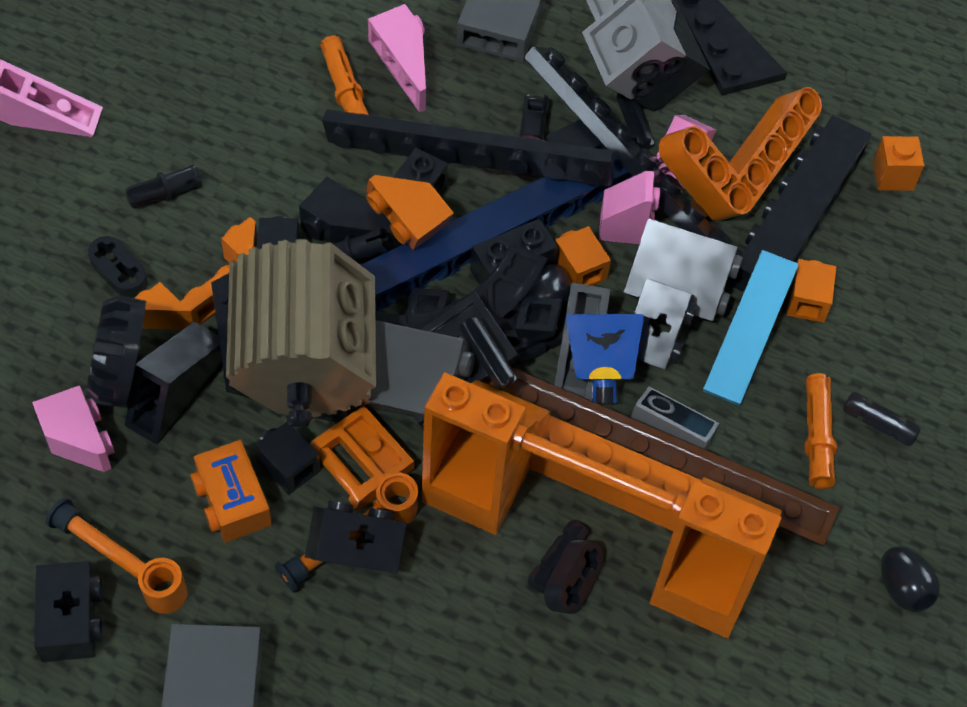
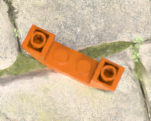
[135,217,258,330]

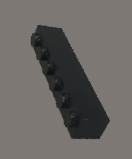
[729,115,872,293]

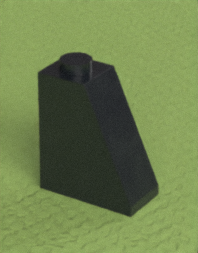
[125,322,222,445]

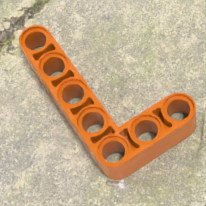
[659,87,822,221]

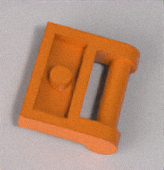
[310,405,414,510]

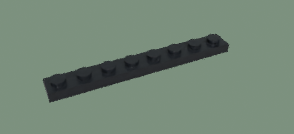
[524,46,732,244]
[322,109,614,186]

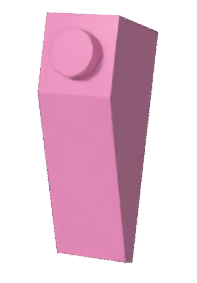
[368,4,426,113]
[0,59,103,137]

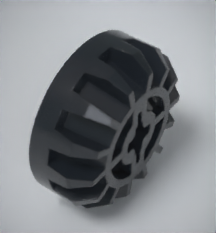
[86,295,146,408]

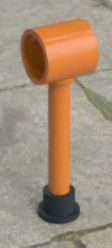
[275,472,418,593]
[46,498,188,614]

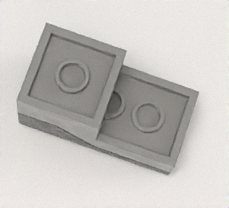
[582,0,710,112]

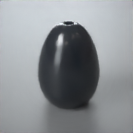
[526,264,571,312]
[881,546,940,612]

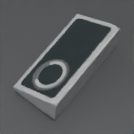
[631,386,720,450]

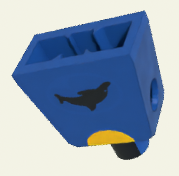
[566,314,643,403]

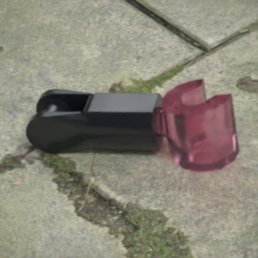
[514,93,548,180]

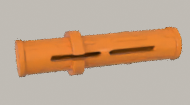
[320,36,369,115]
[804,373,837,489]

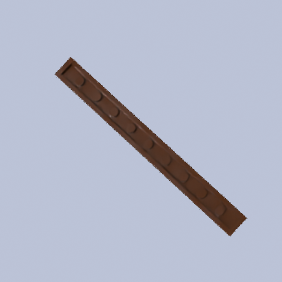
[486,367,840,547]

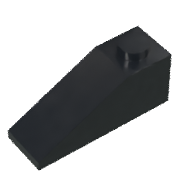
[299,177,403,251]

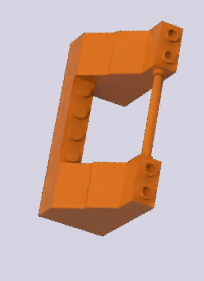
[422,372,782,638]

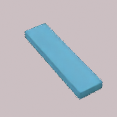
[703,250,799,407]

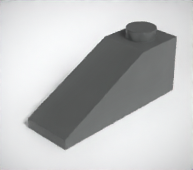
[554,283,611,401]

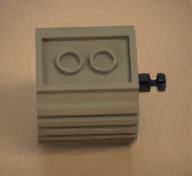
[226,239,376,428]

